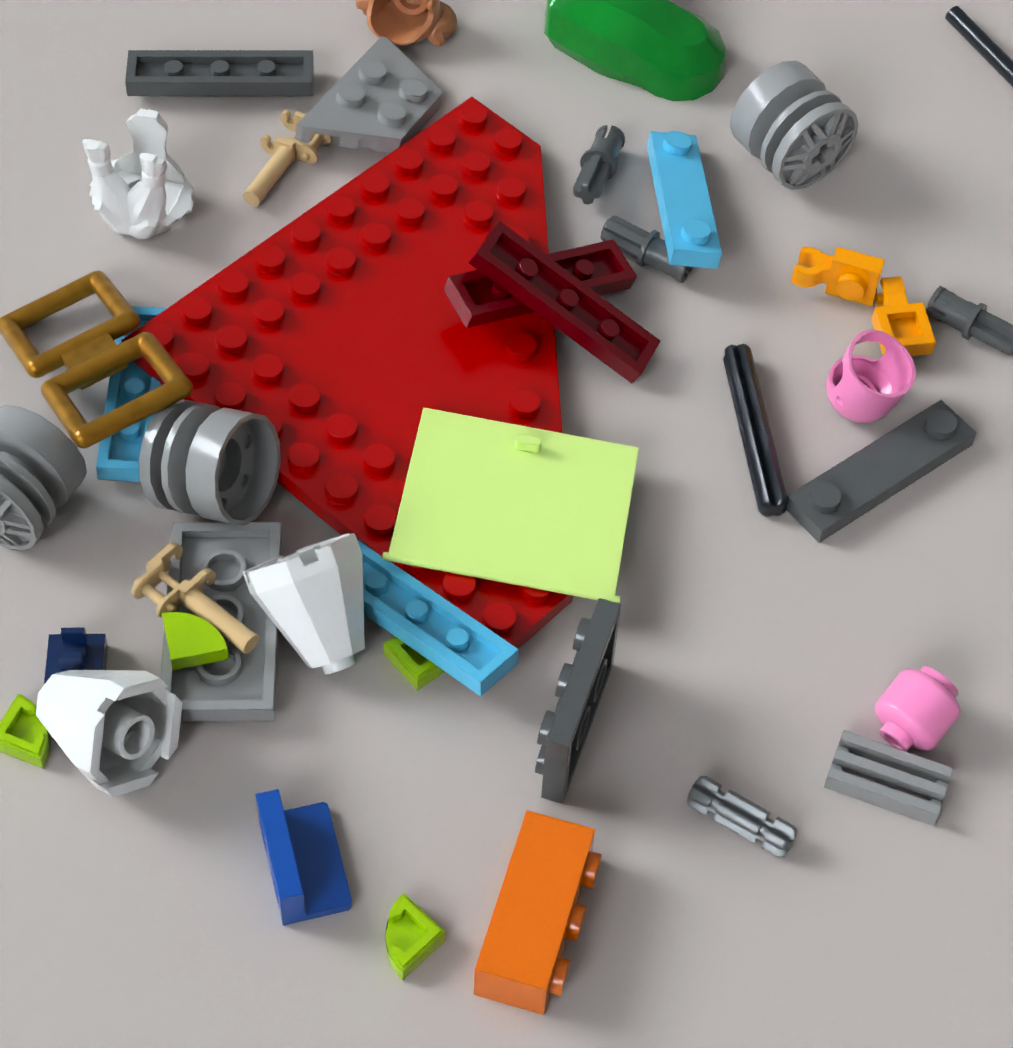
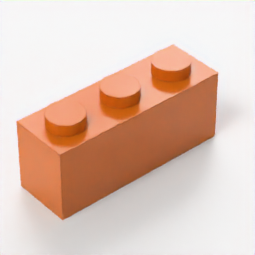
[474,810,602,1015]

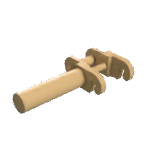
[243,109,333,206]
[131,542,259,654]

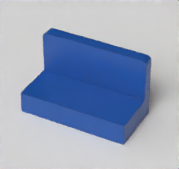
[255,789,352,926]

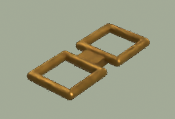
[0,271,193,448]

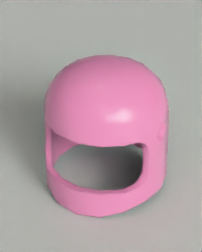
[826,329,916,424]

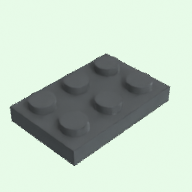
[535,598,621,804]

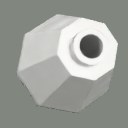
[242,533,365,675]
[36,670,183,797]

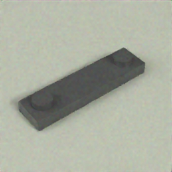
[125,50,314,97]
[786,400,977,543]

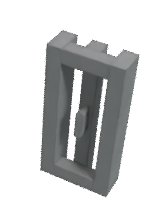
[824,730,954,826]

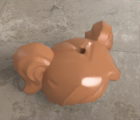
[356,0,457,46]

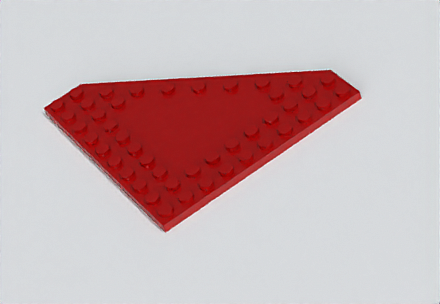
[121,97,573,649]

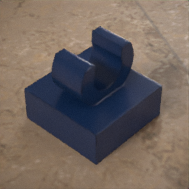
[44,627,108,684]

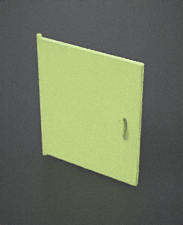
[382,407,639,604]

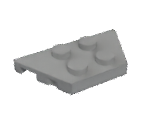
[295,36,443,153]

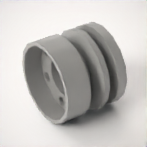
[730,60,859,190]
[139,399,281,526]
[0,405,87,551]

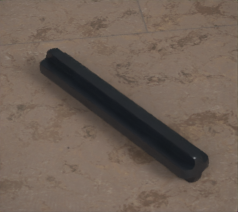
[723,343,788,517]

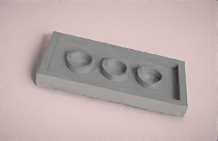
[160,522,282,722]

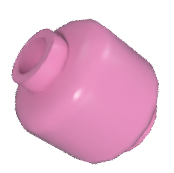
[874,666,961,752]

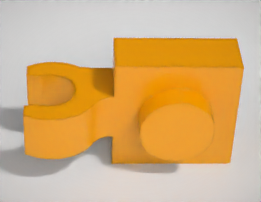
[791,247,885,306]
[871,276,936,356]

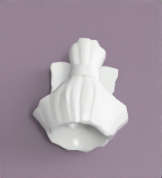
[82,108,194,239]

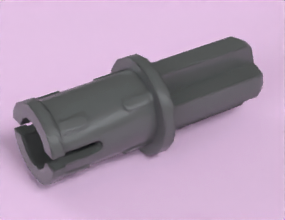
[573,125,625,204]
[600,216,693,283]
[926,286,1013,355]

